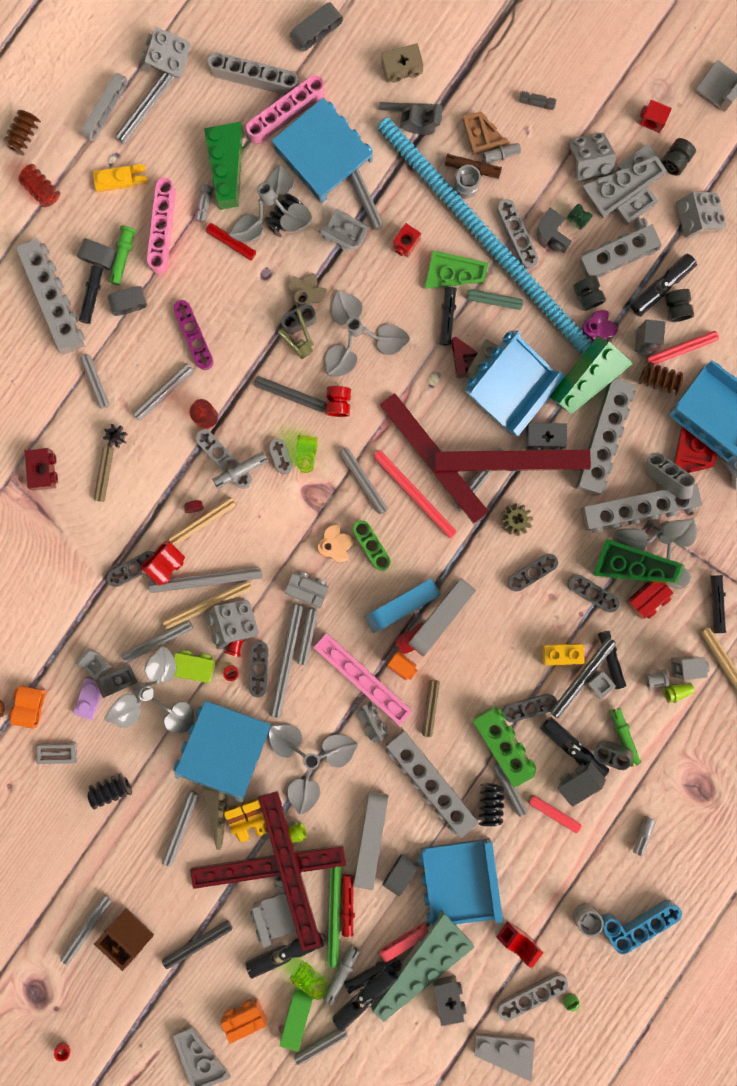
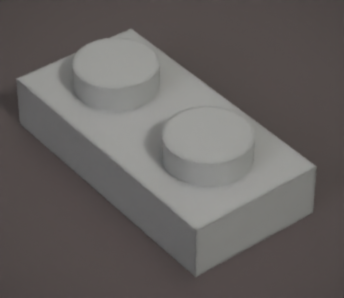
[616,186,659,225]

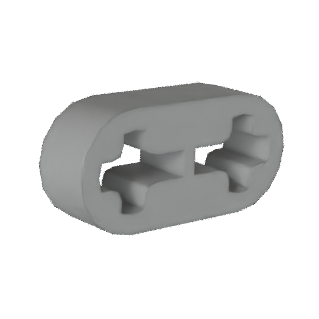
[269,439,293,475]

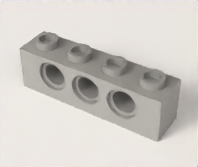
[580,224,662,278]

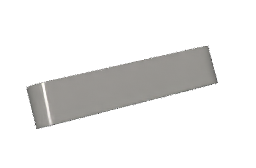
[208,52,298,95]
[408,578,476,656]
[354,792,388,890]

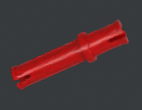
[340,874,355,937]

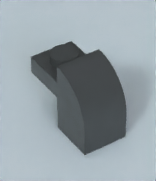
[400,104,443,135]
[537,207,572,253]

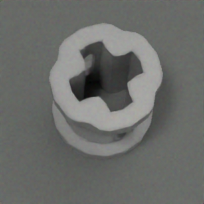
[645,670,669,690]

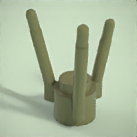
[278,309,314,359]

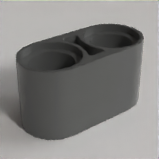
[77,238,116,270]
[107,286,147,316]
[281,305,316,334]
[594,740,633,770]
[382,854,418,896]

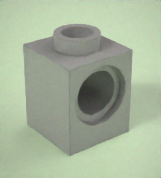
[586,670,616,699]

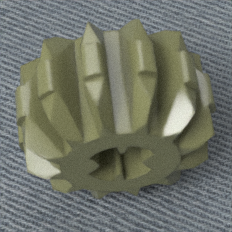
[500,503,533,536]

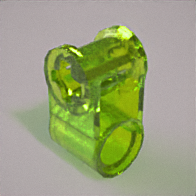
[296,435,318,473]
[289,961,327,1000]

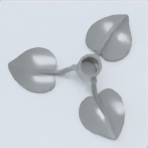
[229,165,312,242]
[325,290,410,376]
[614,518,697,589]
[104,646,194,733]
[269,725,358,815]

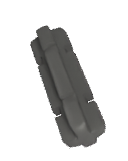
[519,91,556,110]

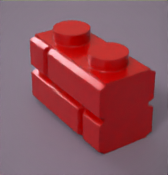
[626,582,673,619]

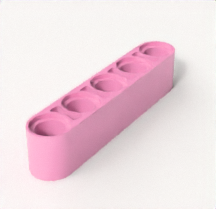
[246,75,324,144]
[147,178,176,274]

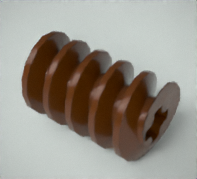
[3,110,41,156]
[639,362,683,396]

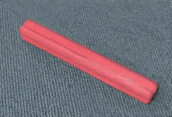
[646,331,719,365]

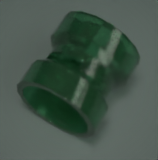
[566,203,593,231]

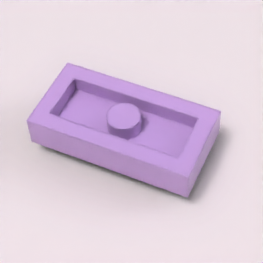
[73,677,101,720]

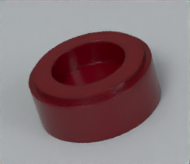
[183,500,204,513]

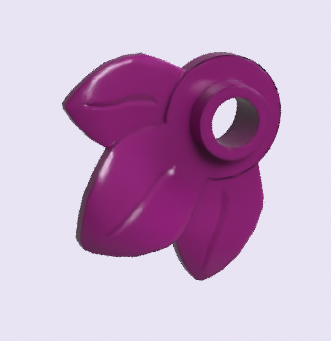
[582,310,618,341]

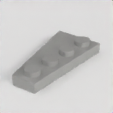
[582,156,667,218]

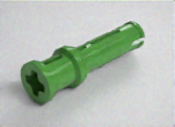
[108,225,137,285]

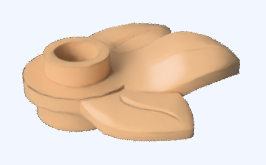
[317,524,354,562]

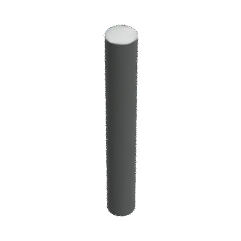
[380,102,435,111]

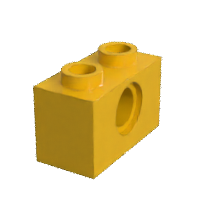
[541,644,585,665]

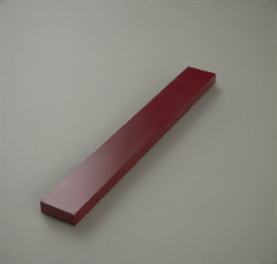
[380,393,489,524]
[435,450,591,472]
[258,791,322,951]
[190,845,346,889]

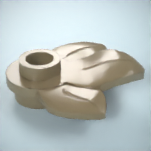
[289,273,327,308]

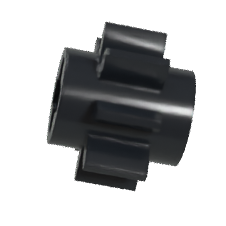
[103,424,128,448]

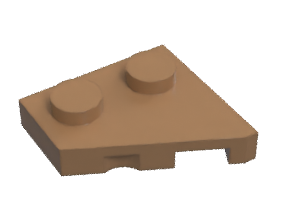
[463,112,508,155]

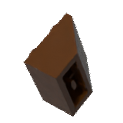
[94,908,154,971]

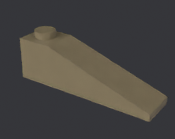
[202,785,228,850]

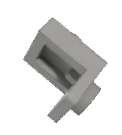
[76,649,111,680]

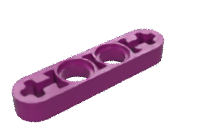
[173,300,214,370]

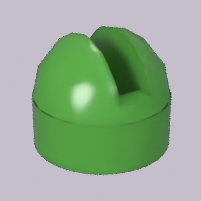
[563,993,579,1012]

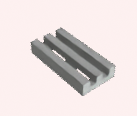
[37,743,77,764]

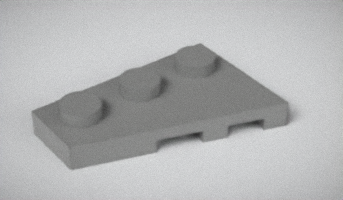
[173,1026,231,1086]
[474,1033,535,1082]

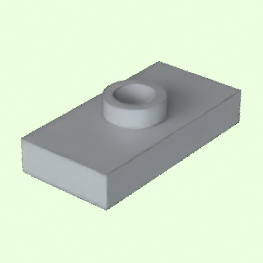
[617,144,659,171]

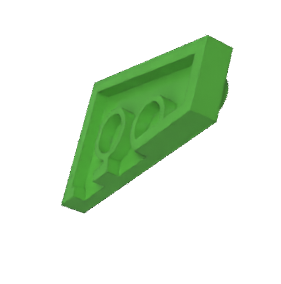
[425,251,488,289]

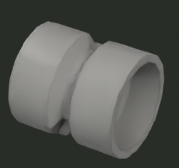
[454,165,481,199]
[573,903,604,937]

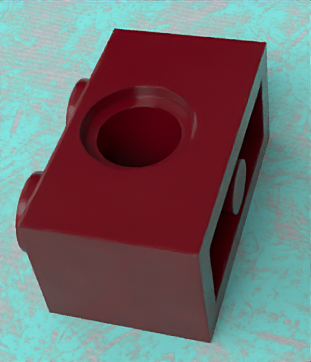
[24,448,58,490]

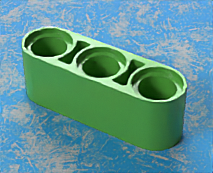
[353,520,391,571]
[279,989,313,1052]

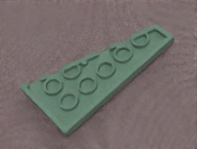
[371,909,475,1022]

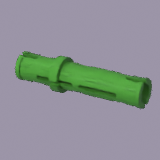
[609,707,642,767]

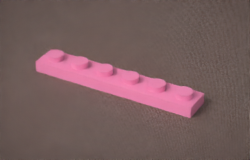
[313,633,412,726]

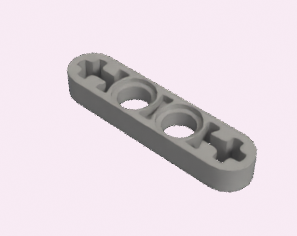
[82,73,127,141]
[497,199,538,269]
[196,429,252,489]
[497,973,568,1021]

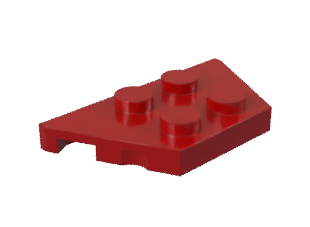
[674,426,717,473]

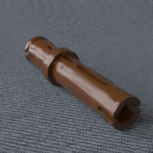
[445,153,502,179]

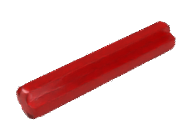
[206,223,256,261]

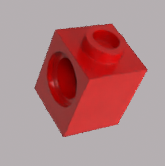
[639,99,672,133]
[393,223,421,258]

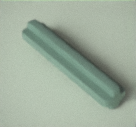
[467,289,523,310]

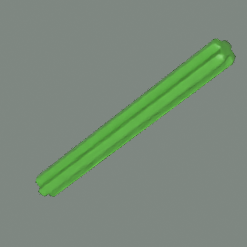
[327,867,341,968]

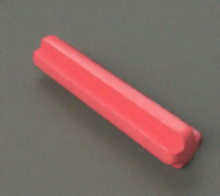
[528,795,582,833]

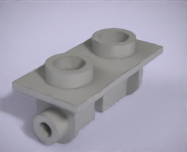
[356,701,388,743]

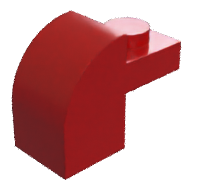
[496,921,544,968]

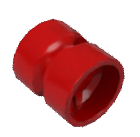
[325,386,351,417]

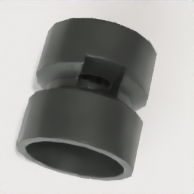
[661,138,696,176]
[573,276,606,311]
[665,289,695,322]

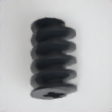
[264,193,304,237]
[87,773,132,810]
[479,783,505,827]

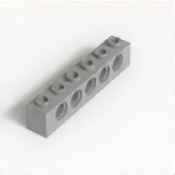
[16,238,85,355]
[575,378,636,495]
[581,483,702,533]
[386,729,479,838]

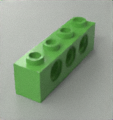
[473,705,536,788]

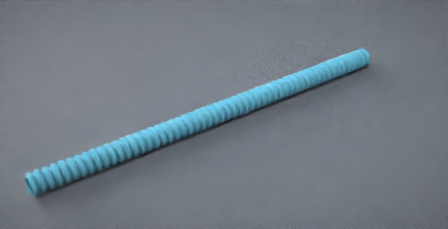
[377,117,591,356]

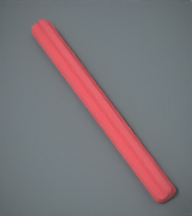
[373,450,457,538]

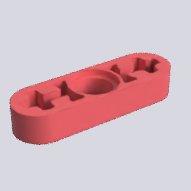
[378,922,429,962]

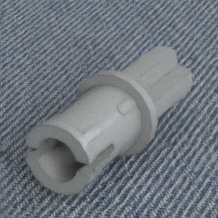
[483,143,521,164]
[633,816,656,856]

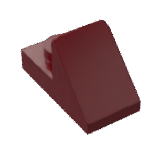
[451,337,478,379]

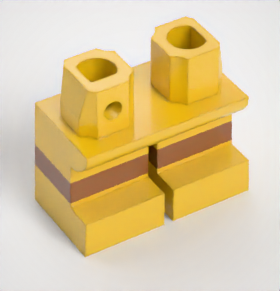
[224,798,267,843]

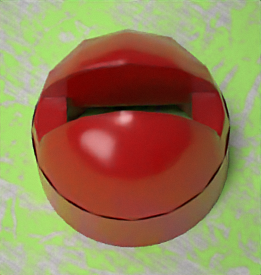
[223,665,239,681]
[54,1042,71,1062]

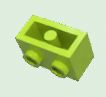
[173,649,216,683]

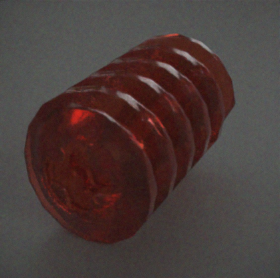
[18,164,60,207]
[189,399,218,429]

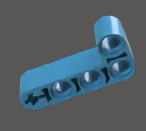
[364,578,441,633]
[602,900,682,954]

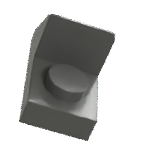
[95,665,137,698]

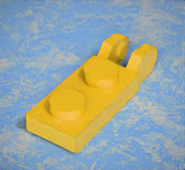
[93,164,147,192]

